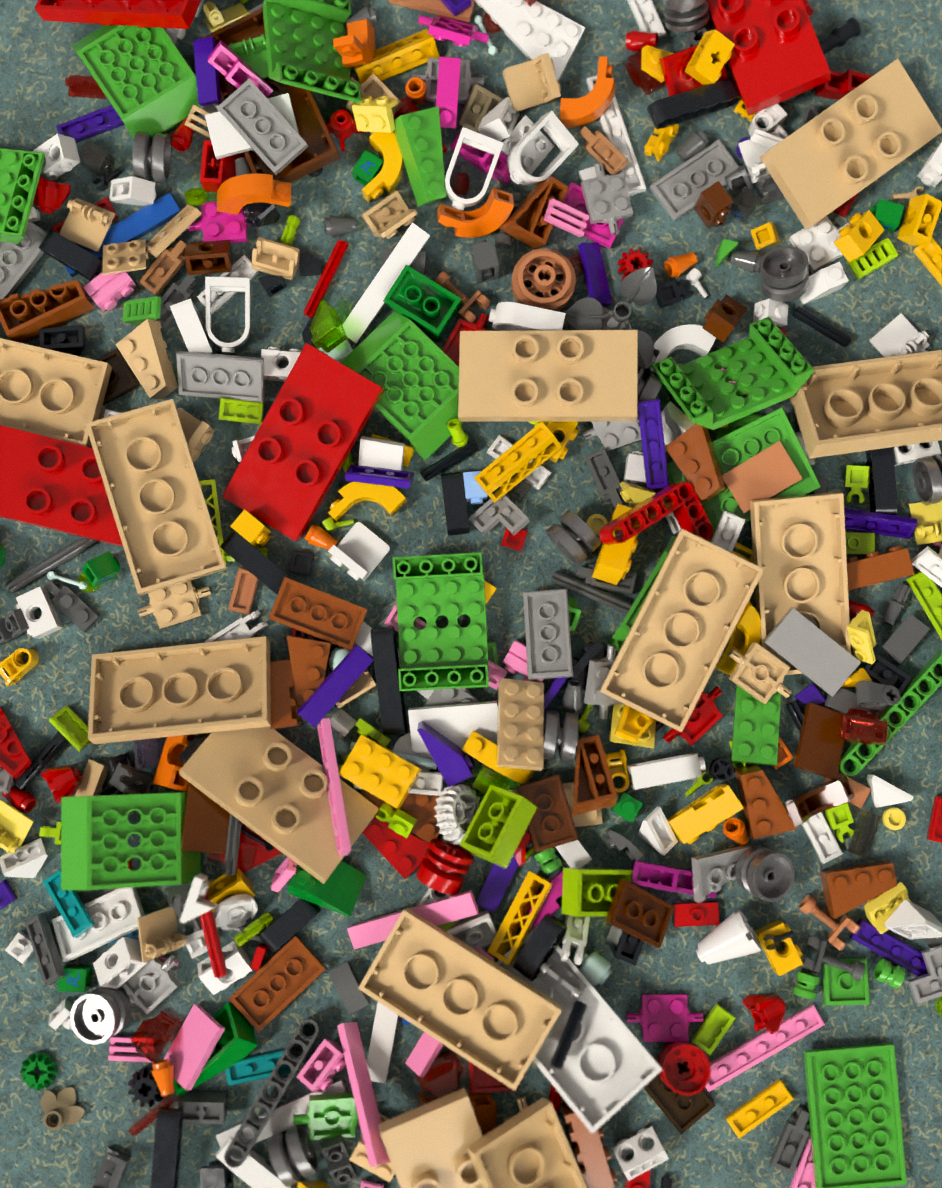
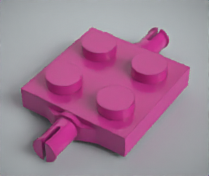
[418,14,490,47]
[188,201,249,244]
[626,994,703,1042]

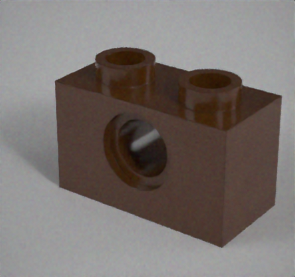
[694,181,734,229]
[184,240,233,275]
[702,294,747,343]

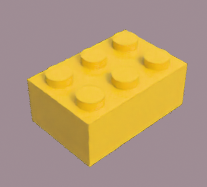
[592,504,639,585]
[339,735,422,809]

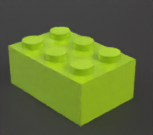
[459,784,537,869]
[562,868,633,917]

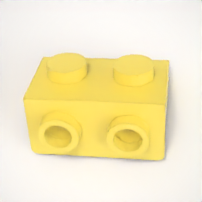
[352,95,398,133]
[847,610,877,664]
[864,882,911,934]

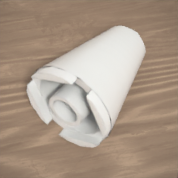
[696,909,762,965]

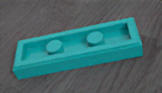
[43,868,95,938]
[225,1049,292,1086]

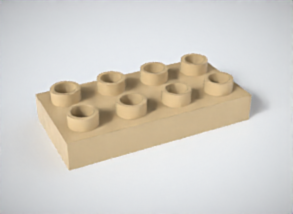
[790,350,942,459]

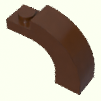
[785,776,855,826]

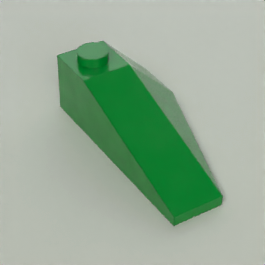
[174,1002,258,1096]

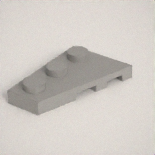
[691,844,752,903]

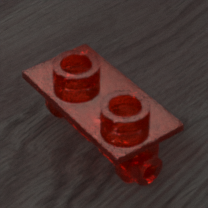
[65,75,107,99]

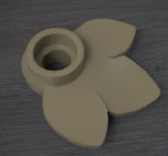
[41,1087,85,1131]

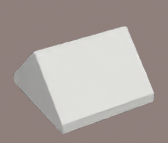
[885,899,942,940]
[446,910,497,949]

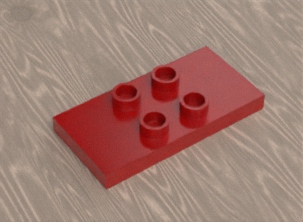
[34,0,201,29]
[707,0,831,116]
[222,343,385,541]
[0,425,123,547]

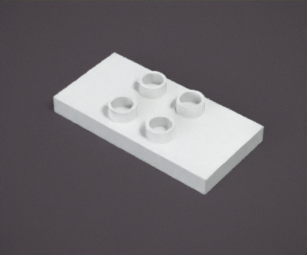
[496,926,663,1134]

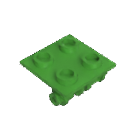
[228,34,269,79]

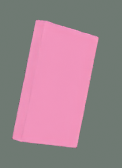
[163,1004,225,1090]

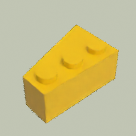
[667,783,744,845]

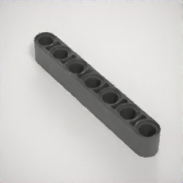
[224,1018,320,1168]

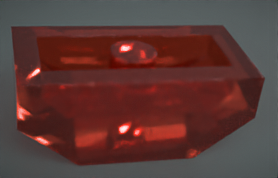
[624,50,666,96]
[839,708,888,745]
[131,1011,181,1064]
[414,1049,463,1098]

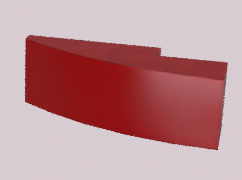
[815,70,872,100]

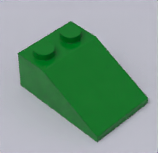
[383,265,461,341]
[288,861,367,917]

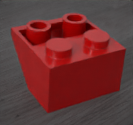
[200,140,246,192]

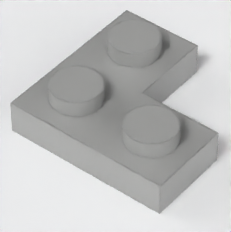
[468,495,530,536]
[907,945,942,1004]

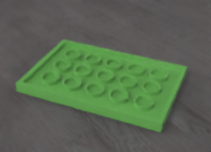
[667,408,821,541]
[803,1043,907,1188]

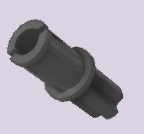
[882,583,911,627]

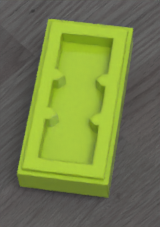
[218,398,264,425]
[845,532,875,555]
[49,705,91,752]
[691,1003,736,1055]

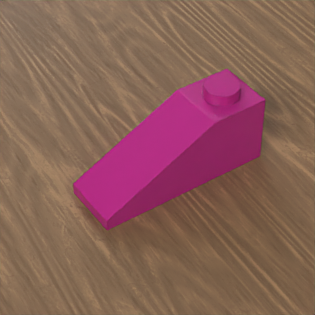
[436,56,461,129]

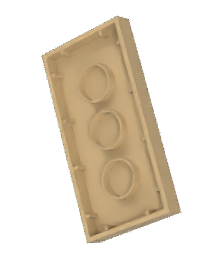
[759,58,942,229]
[458,330,638,422]
[0,338,112,448]
[85,399,227,596]
[750,492,851,675]
[600,529,764,732]
[88,636,271,744]
[179,727,379,884]
[358,907,563,1091]
[378,1088,483,1188]
[466,1098,587,1188]

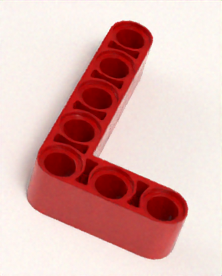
[599,481,713,545]

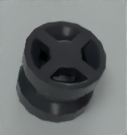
[709,758,734,781]

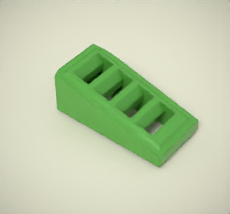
[123,296,162,326]

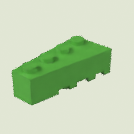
[394,106,446,207]

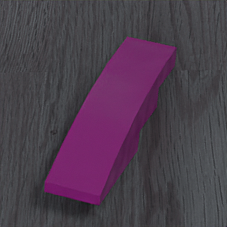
[631,861,717,898]

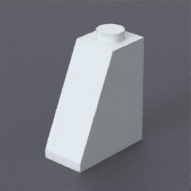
[170,299,215,354]

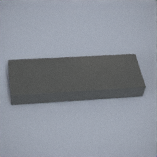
[25,913,66,986]

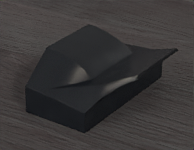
[39,325,85,356]
[863,653,912,695]
[605,925,644,966]

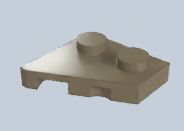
[457,84,504,133]

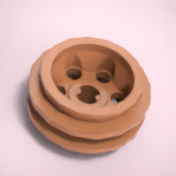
[511,248,576,311]

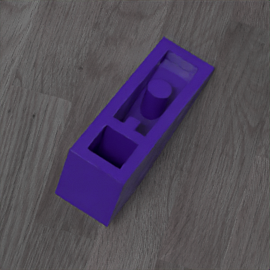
[417,721,475,787]

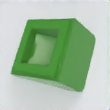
[714,239,738,266]

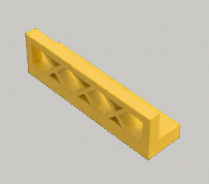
[352,29,439,85]
[474,422,562,503]
[487,871,553,966]

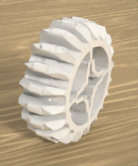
[434,784,481,845]

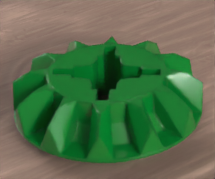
[20,1052,57,1090]

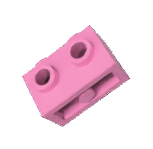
[297,1039,346,1092]

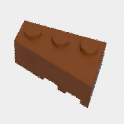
[665,424,726,501]

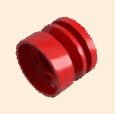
[416,838,474,895]
[657,1042,711,1095]

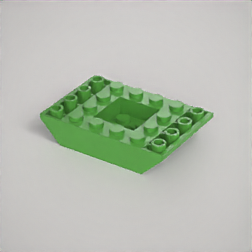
[0,148,45,244]

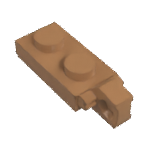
[579,126,630,175]
[139,240,186,296]

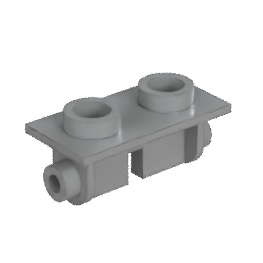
[538,957,587,1004]

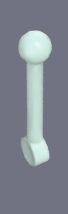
[474,15,498,55]
[47,571,87,590]

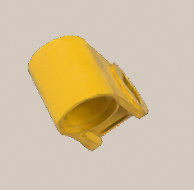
[0,648,39,687]
[604,749,629,792]

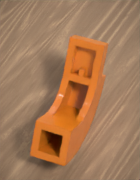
[333,19,375,68]
[559,56,616,127]
[217,174,291,215]
[437,188,514,238]

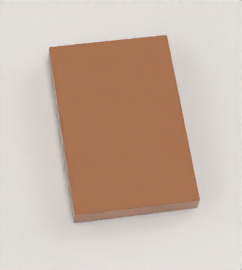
[722,441,803,514]

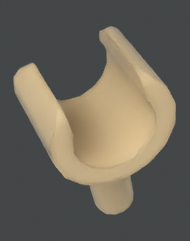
[892,186,924,200]

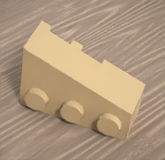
[116,319,178,400]

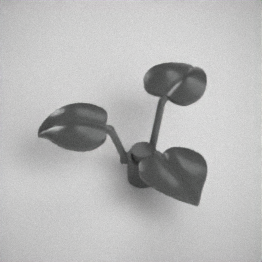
[564,267,657,369]

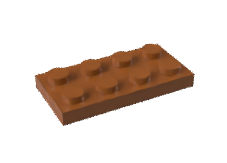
[268,577,368,650]
[360,789,440,843]
[229,935,326,1032]

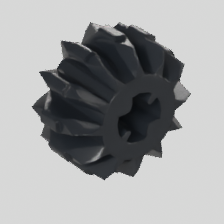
[128,1067,163,1107]

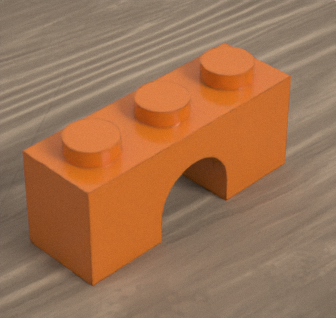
[153,734,197,792]

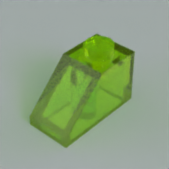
[310,299,348,353]
[472,765,508,793]

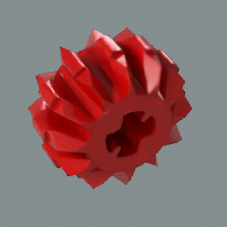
[617,248,653,281]

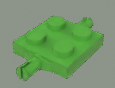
[293,1092,359,1140]

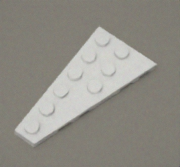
[474,0,585,81]

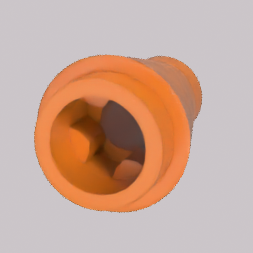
[405,77,426,105]
[664,252,697,278]
[304,524,338,550]
[723,818,749,845]
[151,1059,175,1096]

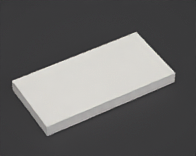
[205,93,299,159]
[408,701,498,753]
[52,887,145,962]

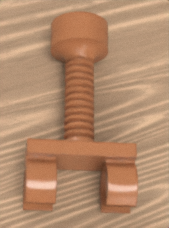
[434,271,490,323]
[798,894,861,951]

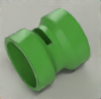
[533,847,563,875]
[874,958,905,989]
[793,970,820,1000]

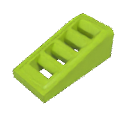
[847,238,898,280]

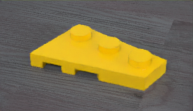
[614,704,654,743]

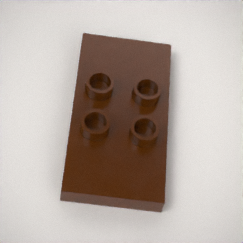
[201,8,341,183]

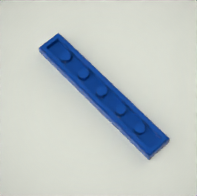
[64,193,181,277]

